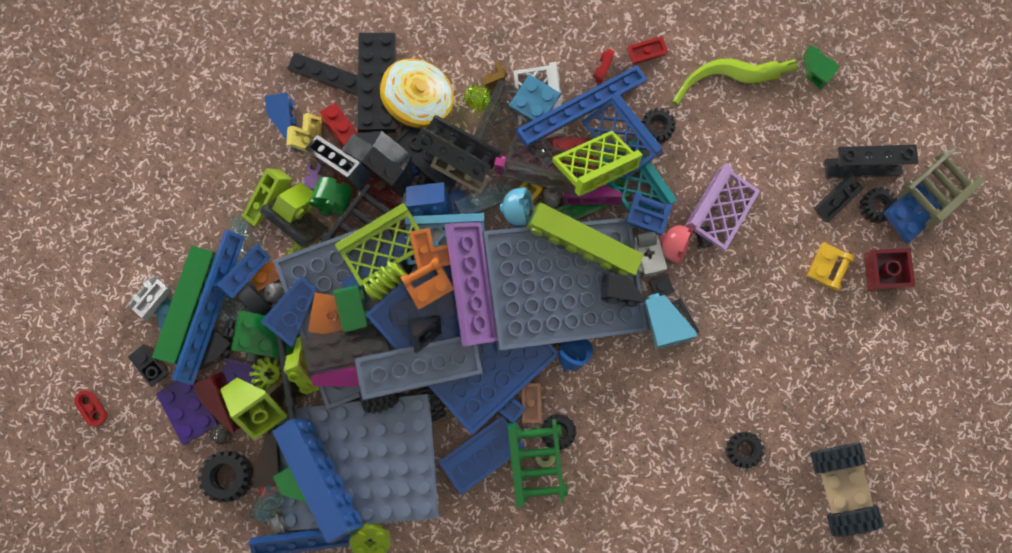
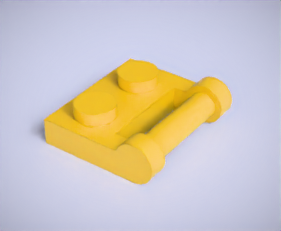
[806,242,854,291]

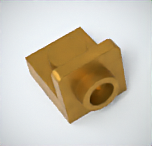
[482,61,507,92]

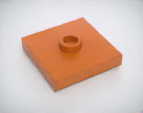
[308,292,350,339]

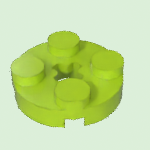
[350,523,391,553]

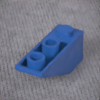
[265,93,297,151]

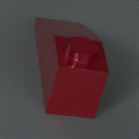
[193,372,241,433]

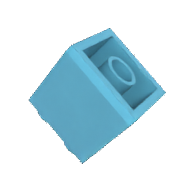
[644,293,697,349]

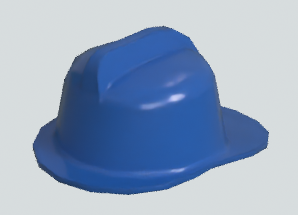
[558,339,593,372]

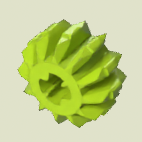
[249,357,282,390]

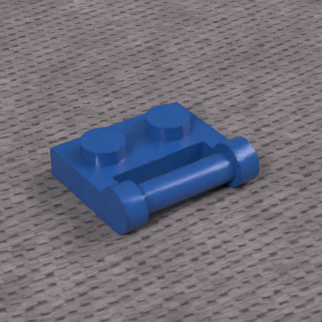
[625,192,672,236]

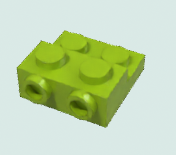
[284,337,320,394]

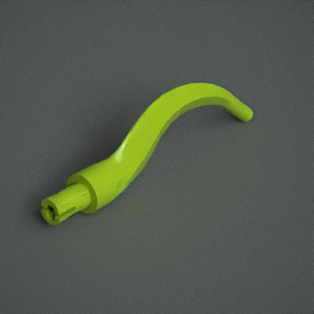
[672,58,798,106]

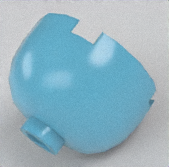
[500,188,533,227]

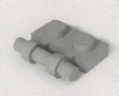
[128,275,172,321]

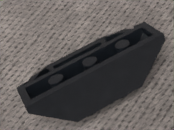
[341,131,413,197]

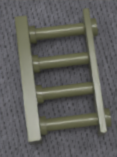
[898,148,985,229]

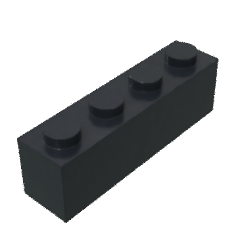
[305,135,372,190]

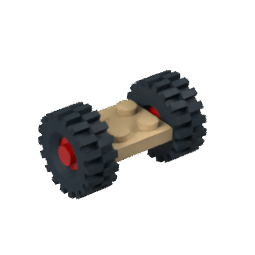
[810,443,884,537]

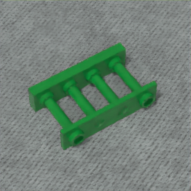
[508,419,568,507]

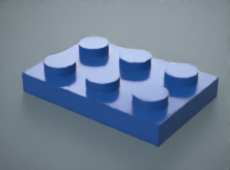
[883,182,941,244]

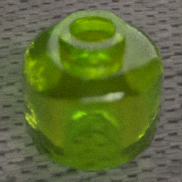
[463,84,492,111]

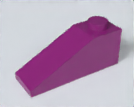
[564,174,622,205]

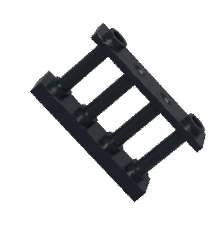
[414,115,502,182]
[824,144,919,178]
[319,183,397,243]

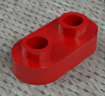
[593,48,615,84]
[74,390,107,426]

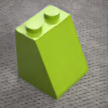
[220,378,287,440]

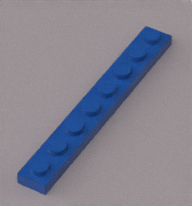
[515,65,647,147]
[172,230,245,385]

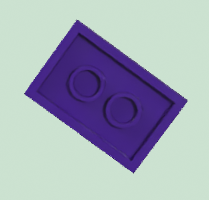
[156,380,219,445]

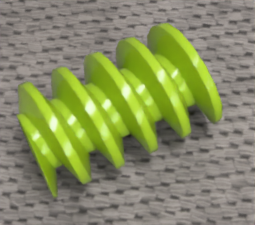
[363,261,408,303]

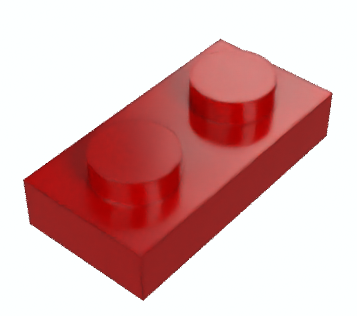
[627,36,668,65]

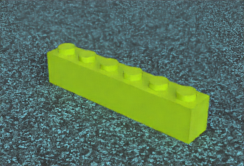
[526,203,644,278]

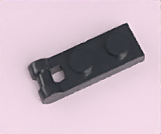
[814,173,863,223]

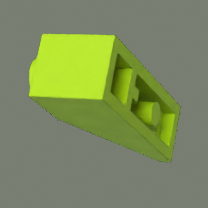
[242,169,293,227]

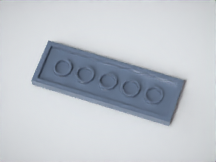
[354,336,482,400]

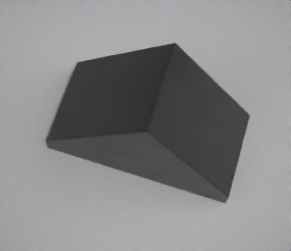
[409,315,442,353]

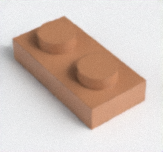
[521,383,542,423]

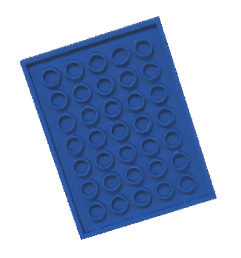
[365,243,559,435]

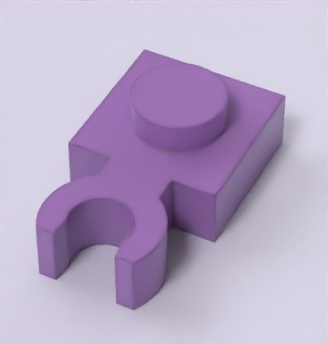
[304,163,324,191]

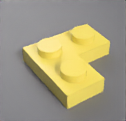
[287,113,322,152]

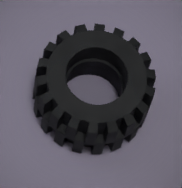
[198,451,254,503]

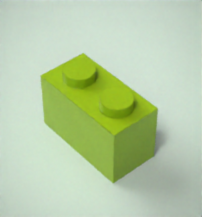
[272,182,315,223]

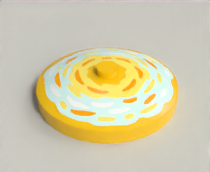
[380,59,454,128]

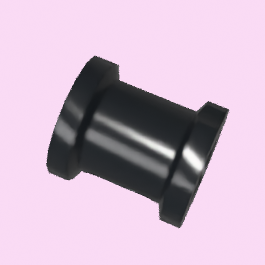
[693,226,713,249]

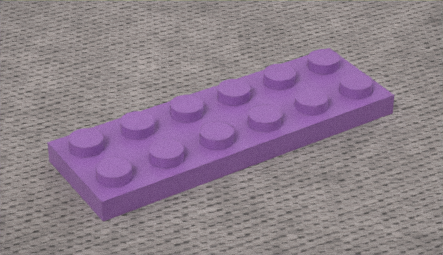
[445,222,497,346]

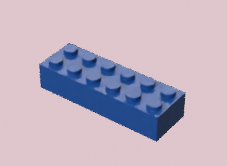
[272,419,363,543]

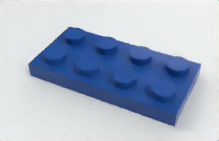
[438,415,525,495]

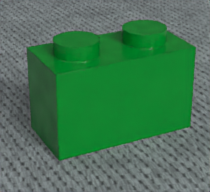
[333,285,369,332]

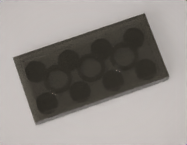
[301,324,389,376]

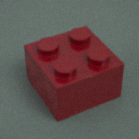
[864,248,915,292]

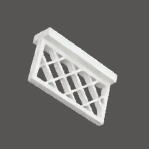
[514,62,565,142]

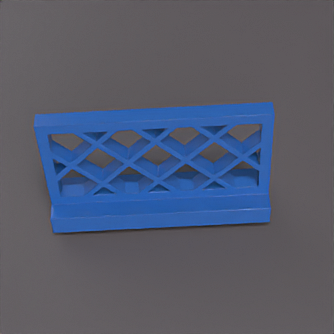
[582,92,664,179]

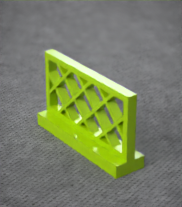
[552,131,643,197]
[335,203,420,286]

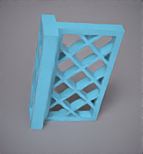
[405,213,485,265]

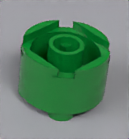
[309,177,354,217]

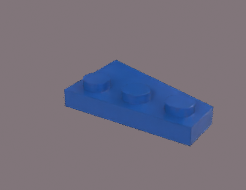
[261,276,317,347]

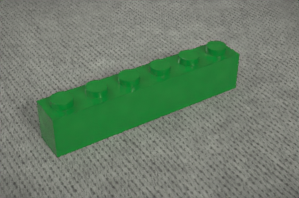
[152,245,216,365]

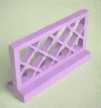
[685,163,760,251]

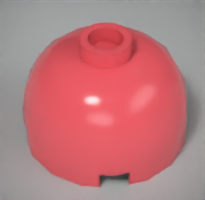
[659,225,694,265]

